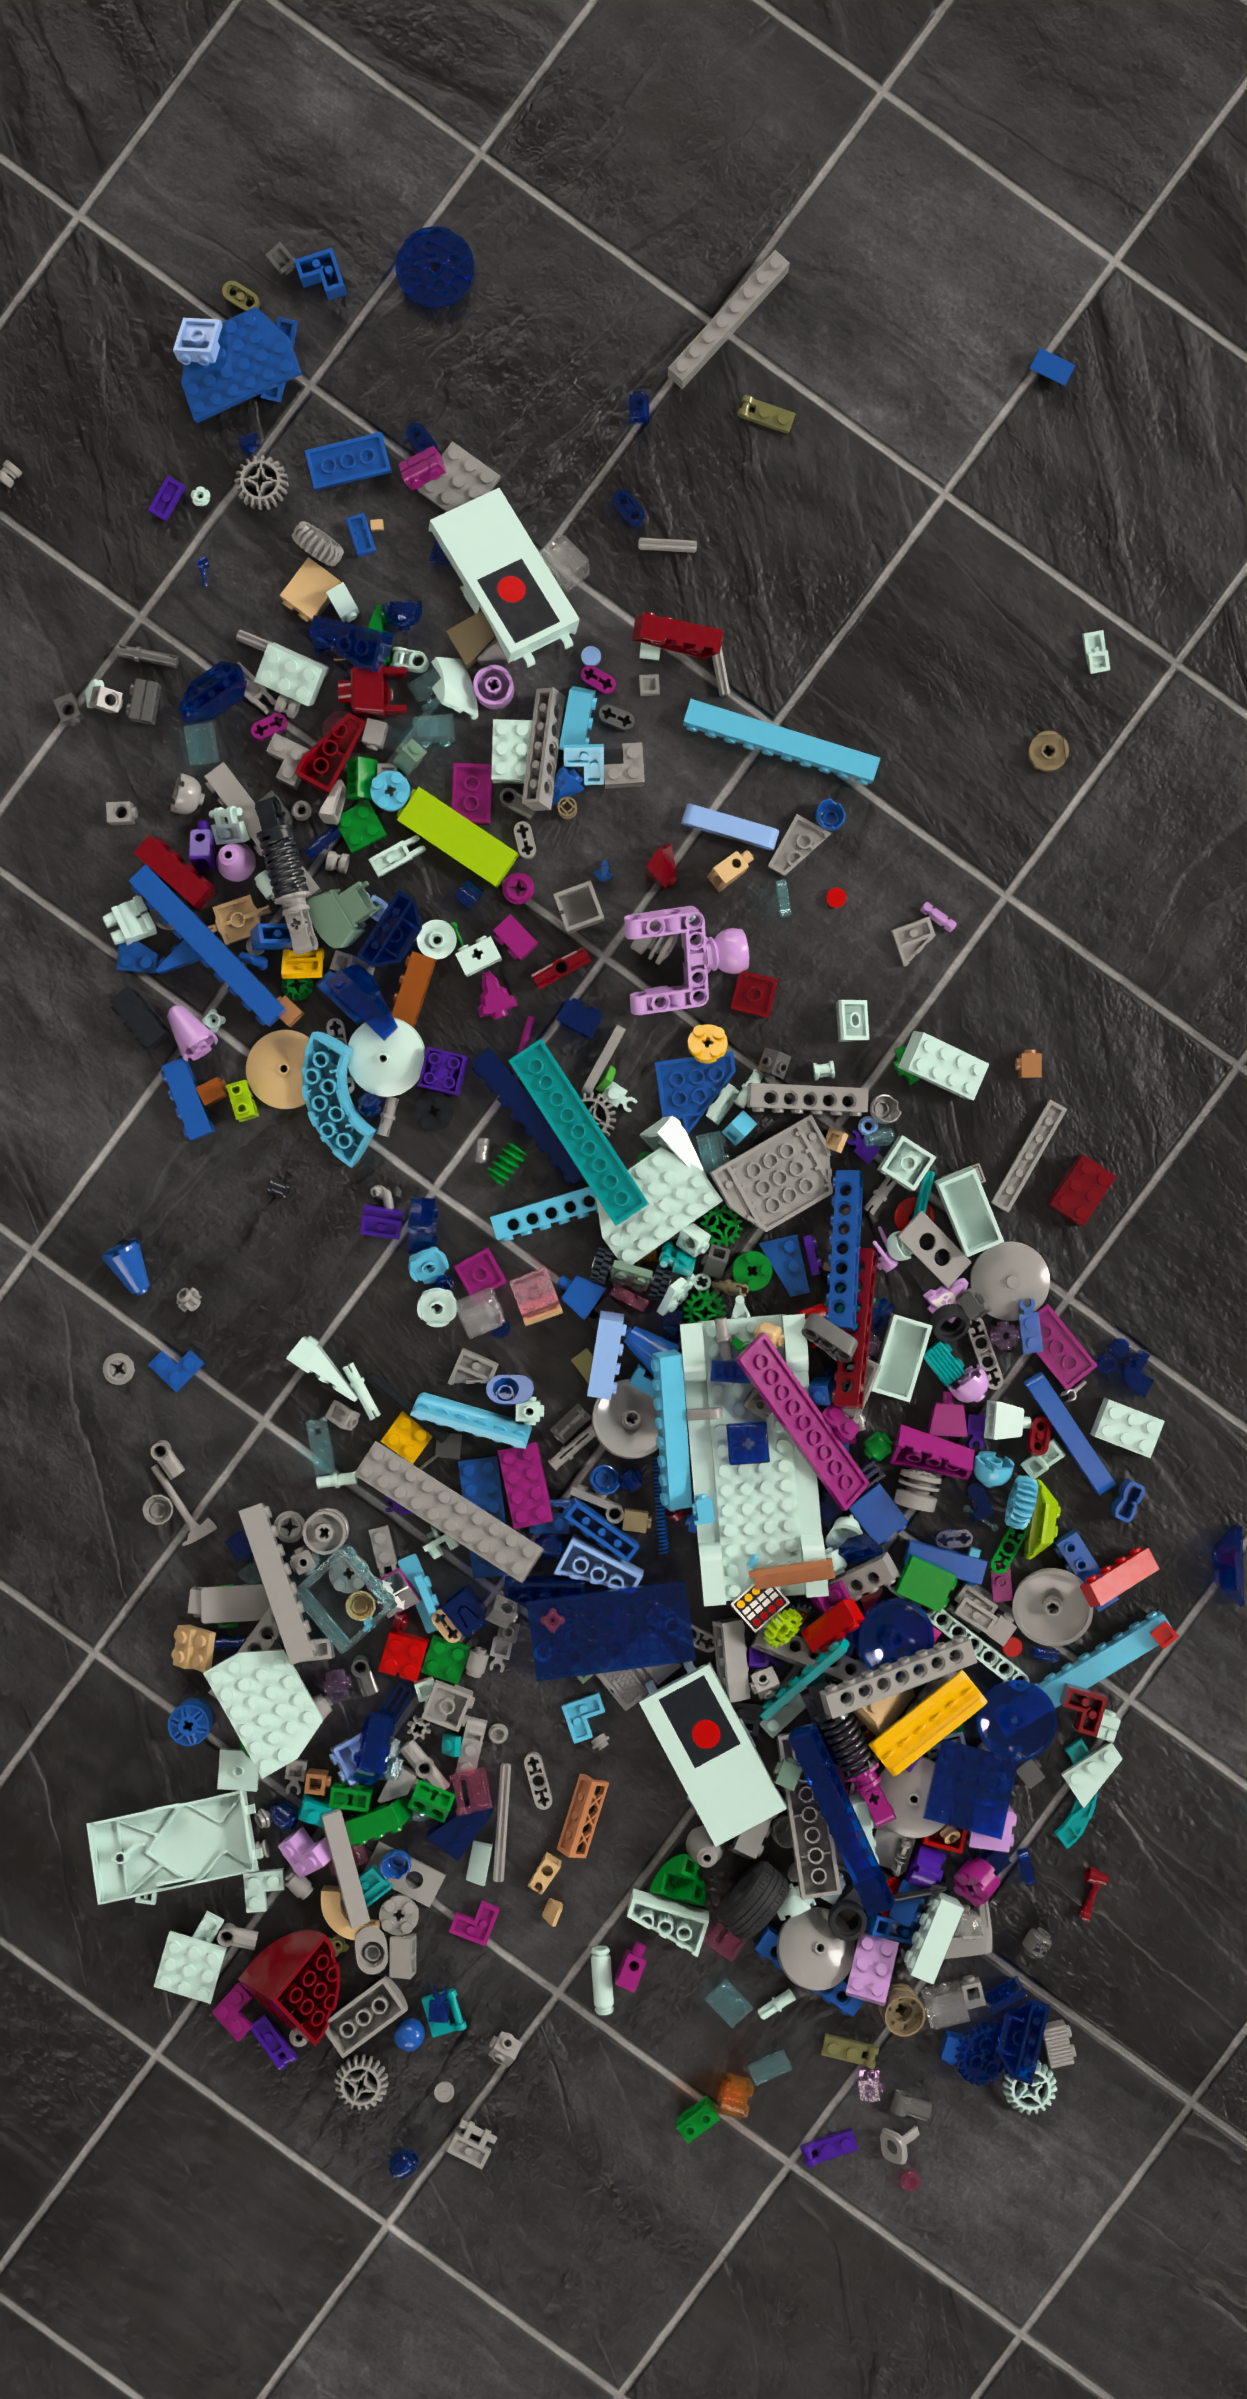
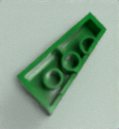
[323,1795,413,1846]

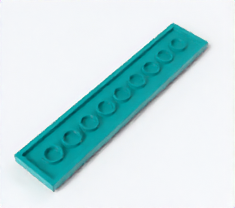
[508,1039,649,1226]

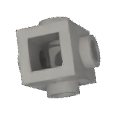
[290,1545,320,1576]
[749,1666,781,1699]
[488,2031,522,2067]

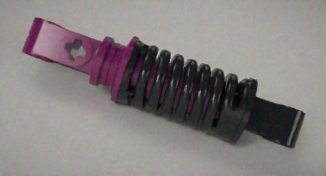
[807,1675,896,1827]

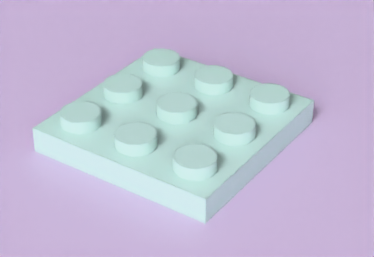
[154,1931,227,2004]

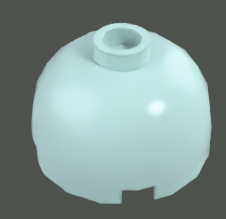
[777,1883,816,1921]

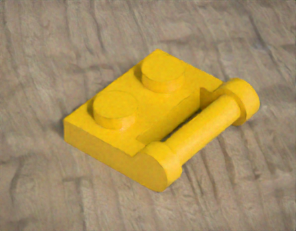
[281,947,324,979]

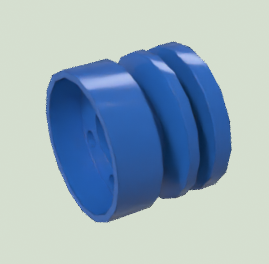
[168,1697,215,1746]

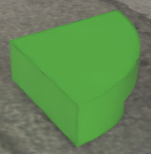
[595,1065,616,1092]

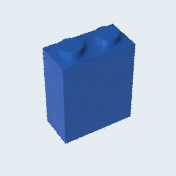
[849,1482,909,1546]

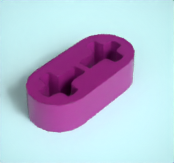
[581,665,616,695]
[251,713,288,741]

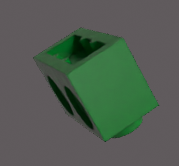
[407,1780,456,1823]
[329,1782,373,1812]
[676,2095,720,2143]

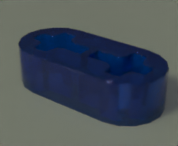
[934,1528,973,1549]
[1016,1847,1036,1887]

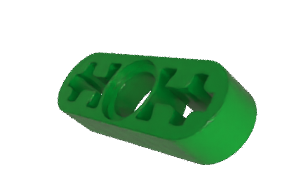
[990,1526,1028,1574]

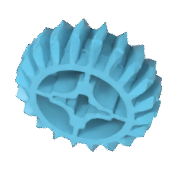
[1005,1475,1038,1530]

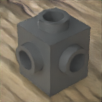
[757,1047,791,1080]

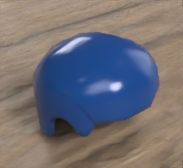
[815,798,845,831]
[589,1464,620,1495]
[380,1849,412,1880]
[394,2018,425,2052]

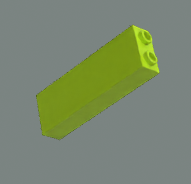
[397,787,519,888]

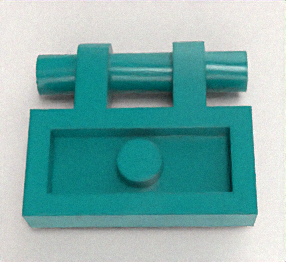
[659,1239,697,1277]

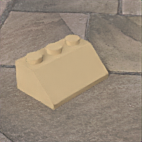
[852,1671,915,1737]

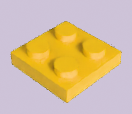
[381,1411,432,1464]

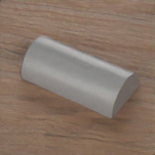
[325,1976,408,2058]

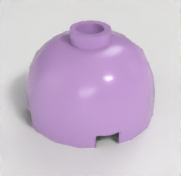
[948,1365,989,1403]

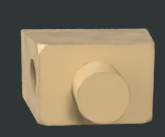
[707,850,754,892]

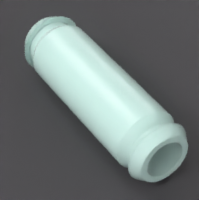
[590,1946,614,2015]

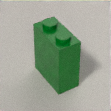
[894,1553,957,1613]

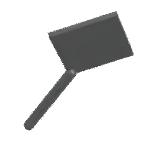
[419,1433,462,1470]

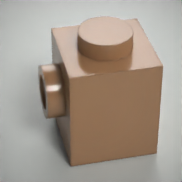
[1015,1050,1042,1078]
[304,1768,332,1795]

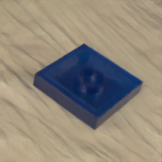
[984,1976,1028,2015]

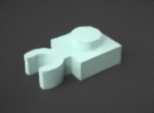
[601,1082,637,1112]
[414,1676,435,1709]

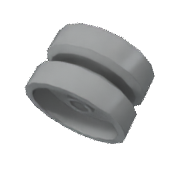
[302,1507,349,1555]

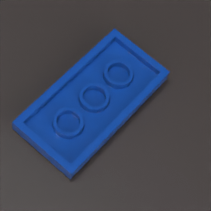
[305,432,392,491]

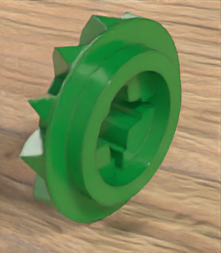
[281,978,313,1001]

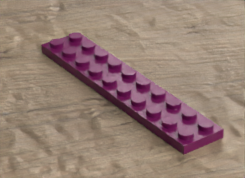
[735,1333,870,1511]

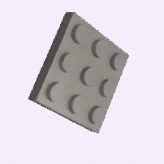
[418,441,501,512]

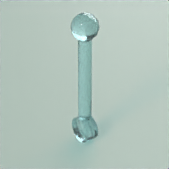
[963,1504,999,1532]

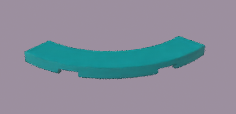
[1054,1737,1098,1849]

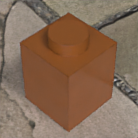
[196,1077,229,1106]

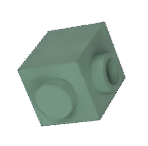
[393,739,427,776]
[774,1758,803,1791]

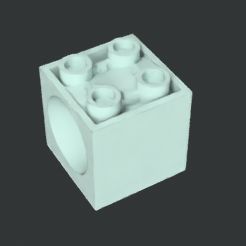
[877,1136,936,1191]

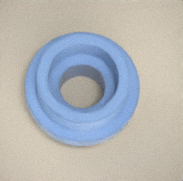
[858,1116,878,1136]

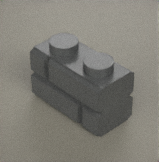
[126,679,162,725]

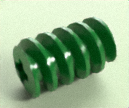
[487,1142,528,1187]

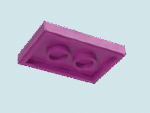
[451,763,492,825]

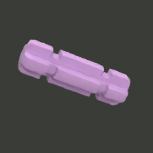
[920,902,957,932]

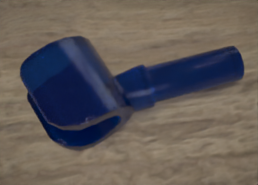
[197,557,210,587]

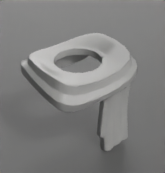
[880,2126,920,2165]

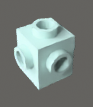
[516,1396,544,1425]

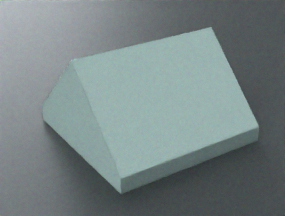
[836,1000,869,1042]

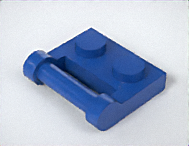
[530,1498,570,1534]

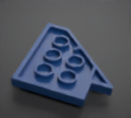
[655,1051,736,1135]

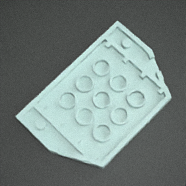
[596,1147,723,1265]
[203,1649,324,1779]

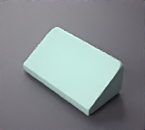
[466,1840,493,1886]

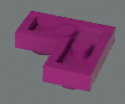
[449,1900,500,1946]
[212,1982,254,2042]

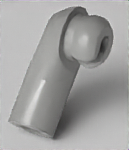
[370,1185,394,1209]

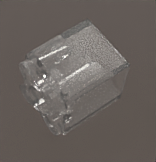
[539,534,590,594]
[456,1288,506,1339]
[921,1980,970,2030]

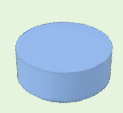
[581,646,601,667]

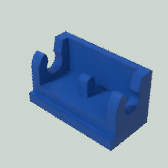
[1029,348,1075,387]

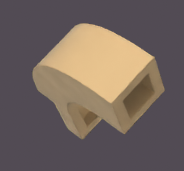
[321,1885,381,1940]

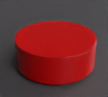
[826,888,846,908]
[1001,1636,1022,1657]

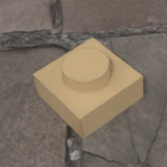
[825,1128,848,1153]

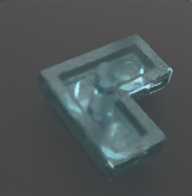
[374,1738,403,1780]

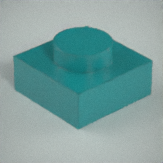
[442,1733,461,1757]

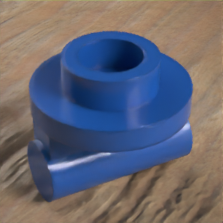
[594,860,614,882]

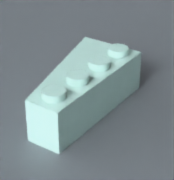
[627,1888,709,1957]

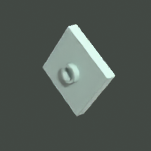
[217,1748,259,1792]

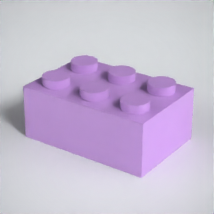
[846,1933,899,2006]

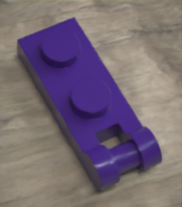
[251,2013,298,2070]
[800,2128,859,2167]

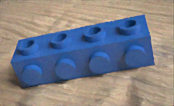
[563,1496,640,1563]
[1053,1529,1119,1612]

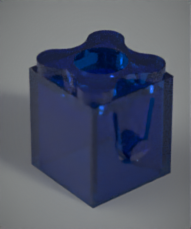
[441,1584,489,1639]

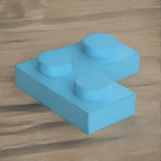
[564,744,604,785]
[561,1692,605,1744]

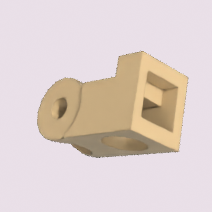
[528,1852,562,1894]

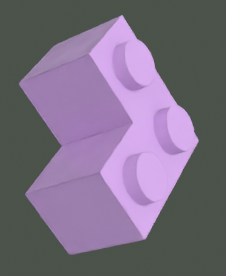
[278,1827,332,1878]

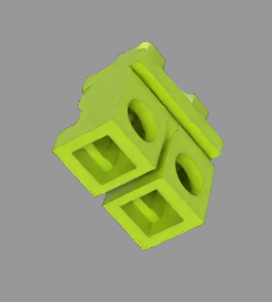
[226,1080,260,1122]

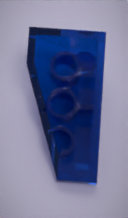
[326,964,398,1041]

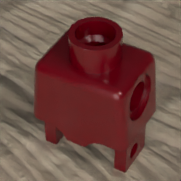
[338,663,408,719]

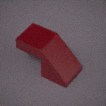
[860,1572,883,1616]

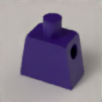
[189,820,216,870]

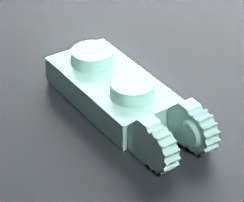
[368,835,426,878]

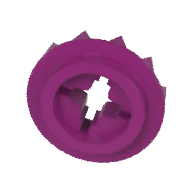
[502,873,534,905]

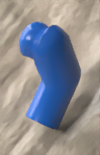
[239,952,268,970]

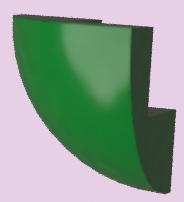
[650,1854,705,1906]

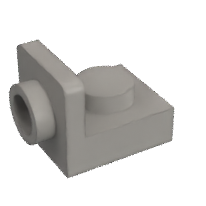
[325,1400,361,1431]

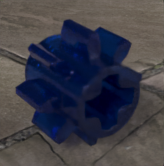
[357,1092,382,1118]
[620,1468,644,1492]

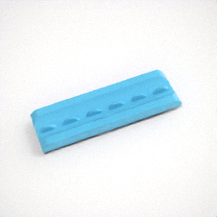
[410,1392,532,1449]

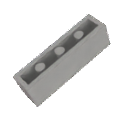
[712,1617,751,1703]

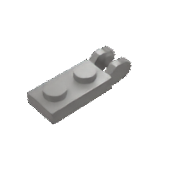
[225,662,276,715]
[368,1525,398,1577]

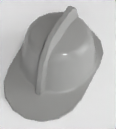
[355,1926,388,1975]

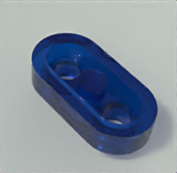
[406,423,439,453]
[613,490,645,527]

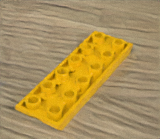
[868,1670,988,1777]

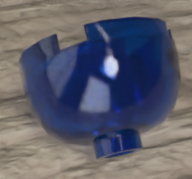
[382,600,423,631]

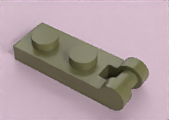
[737,395,796,434]
[821,2033,879,2069]

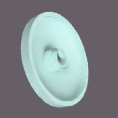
[348,1017,426,1097]

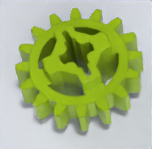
[763,1608,803,1648]

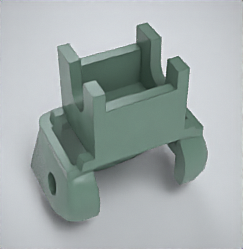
[307,881,384,948]

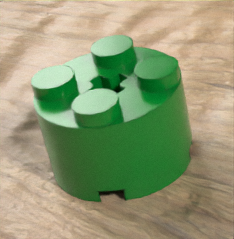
[732,1251,772,1291]

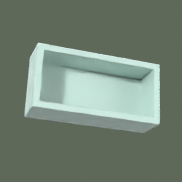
[898,1031,989,1100]
[934,1166,1004,1257]
[871,1313,932,1402]
[904,1893,964,1984]

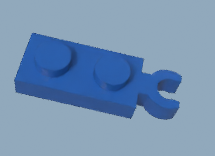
[1018,1298,1043,1354]

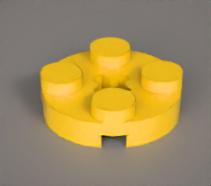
[688,1024,728,1063]

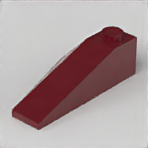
[294,713,366,795]
[645,842,677,891]

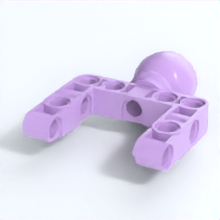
[624,906,749,1015]

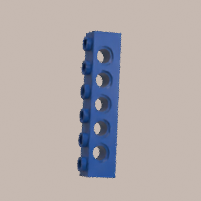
[754,1924,864,2017]

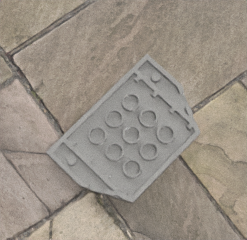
[709,1115,833,1232]

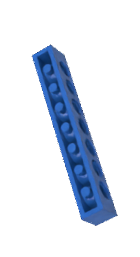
[825,1170,864,1331]

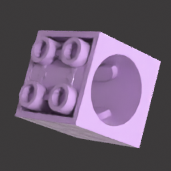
[965,1797,1017,1852]

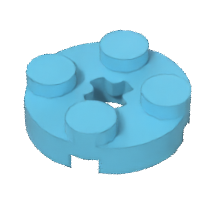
[370,771,411,812]
[408,1247,449,1284]

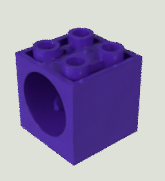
[418,1047,469,1097]

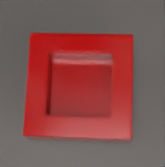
[1149,1620,1179,1649]

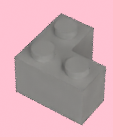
[266,733,310,790]
[604,742,645,789]

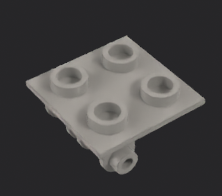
[874,1829,916,1876]

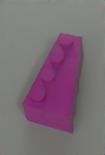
[890,1424,975,1480]

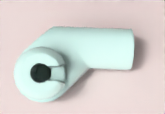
[85,679,104,708]

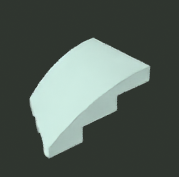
[431,657,478,720]

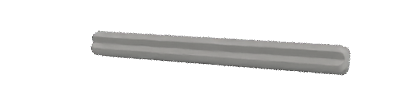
[493,1763,511,1882]

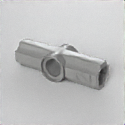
[400,1738,450,1790]

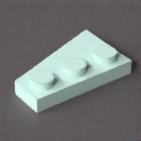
[1061,1742,1122,1808]

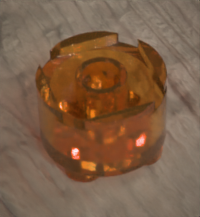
[716,2072,754,2120]

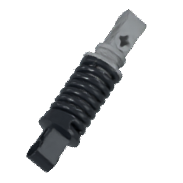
[255,796,318,955]

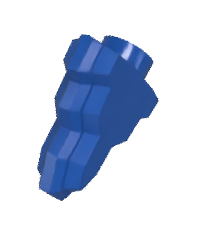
[552,766,585,806]

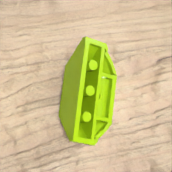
[1024,1478,1061,1560]

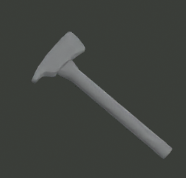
[151,1464,217,1546]

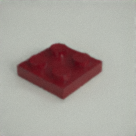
[730,971,778,1018]

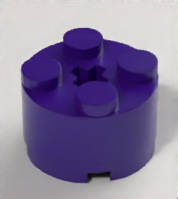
[906,1844,946,1888]

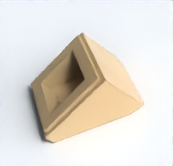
[542,1898,563,1927]

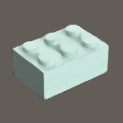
[254,643,328,706]
[491,719,532,784]
[1090,1398,1165,1458]

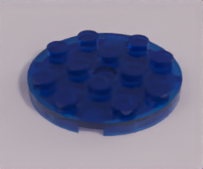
[395,226,475,309]

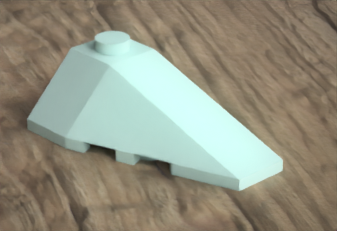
[286,1336,358,1402]

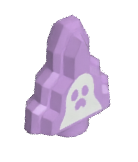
[923,1278,969,1323]

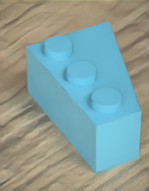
[559,686,597,750]

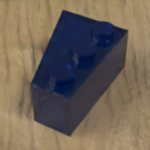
[348,1712,395,1786]

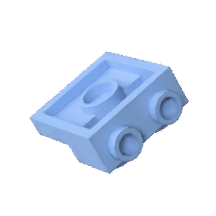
[173,318,223,366]
[329,1730,385,1785]

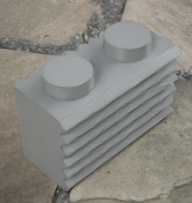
[1040,2019,1076,2069]

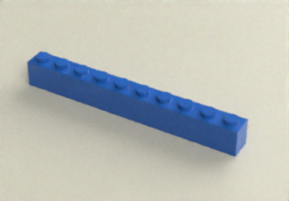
[129,864,287,1027]

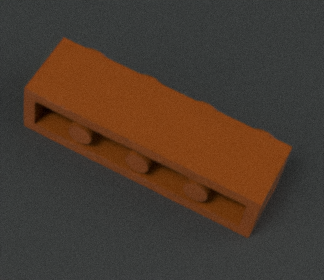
[387,951,436,1028]

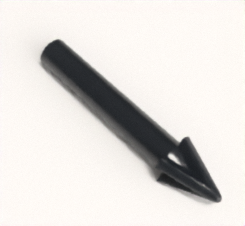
[890,1884,947,1903]

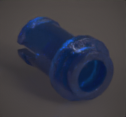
[1033,1646,1059,1664]

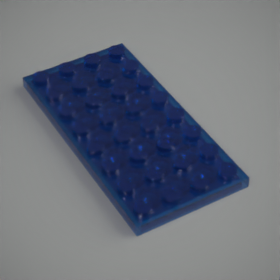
[526,1580,696,1681]

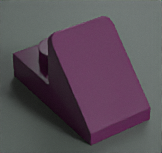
[809,1580,851,1613]

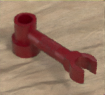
[1079,1866,1108,1922]

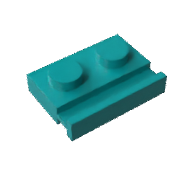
[359,1864,393,1907]

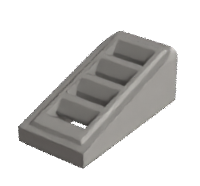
[318,780,346,825]

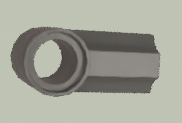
[499,788,536,820]
[351,1655,379,1697]
[889,2089,932,2121]

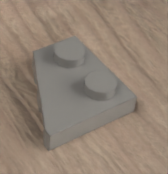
[891,917,936,966]
[448,1348,499,1385]

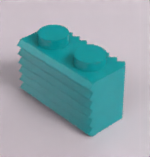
[923,1340,965,1387]

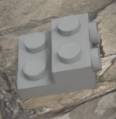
[421,1680,475,1732]

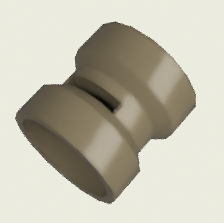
[557,797,577,820]

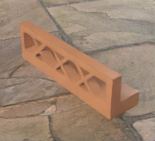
[748,1557,835,1590]
[557,1774,609,1858]

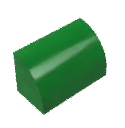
[346,756,378,800]

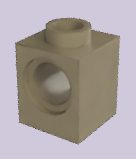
[622,1508,652,1533]

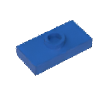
[345,512,377,558]

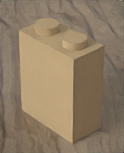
[280,557,341,624]

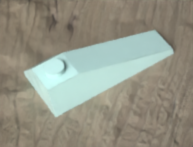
[639,1116,708,1179]

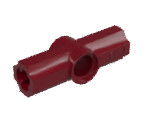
[532,946,592,990]

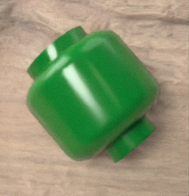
[863,1432,894,1461]

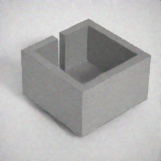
[553,880,605,934]

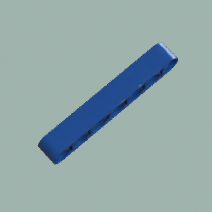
[1023,1372,1116,1496]

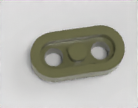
[222,281,260,312]

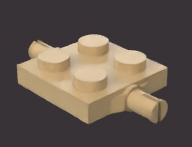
[207,895,271,946]

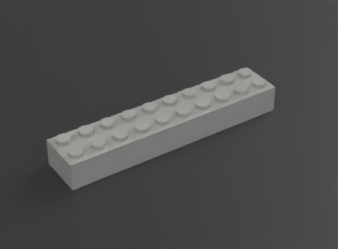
[354,1441,544,1583]

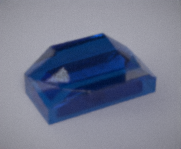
[838,1534,883,1564]

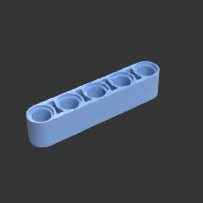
[681,804,779,851]

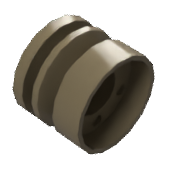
[877,1982,925,2037]

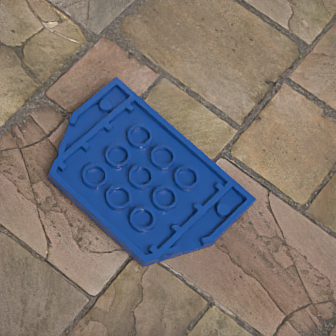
[182,307,302,423]

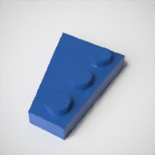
[758,1234,810,1297]

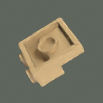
[171,1624,216,1673]

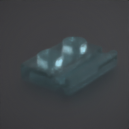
[183,722,220,767]
[705,1978,753,2029]

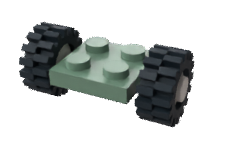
[589,1246,673,1302]

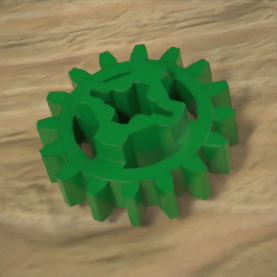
[700,1205,743,1247]
[683,1289,726,1324]

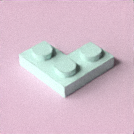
[243,1868,285,1913]

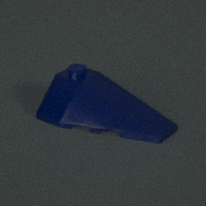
[310,615,394,672]

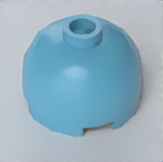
[973,1451,1015,1488]

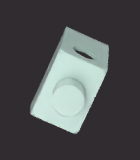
[984,1400,1032,1440]

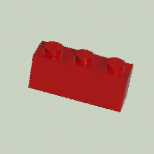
[801,1598,865,1653]

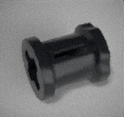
[267,1177,292,1200]

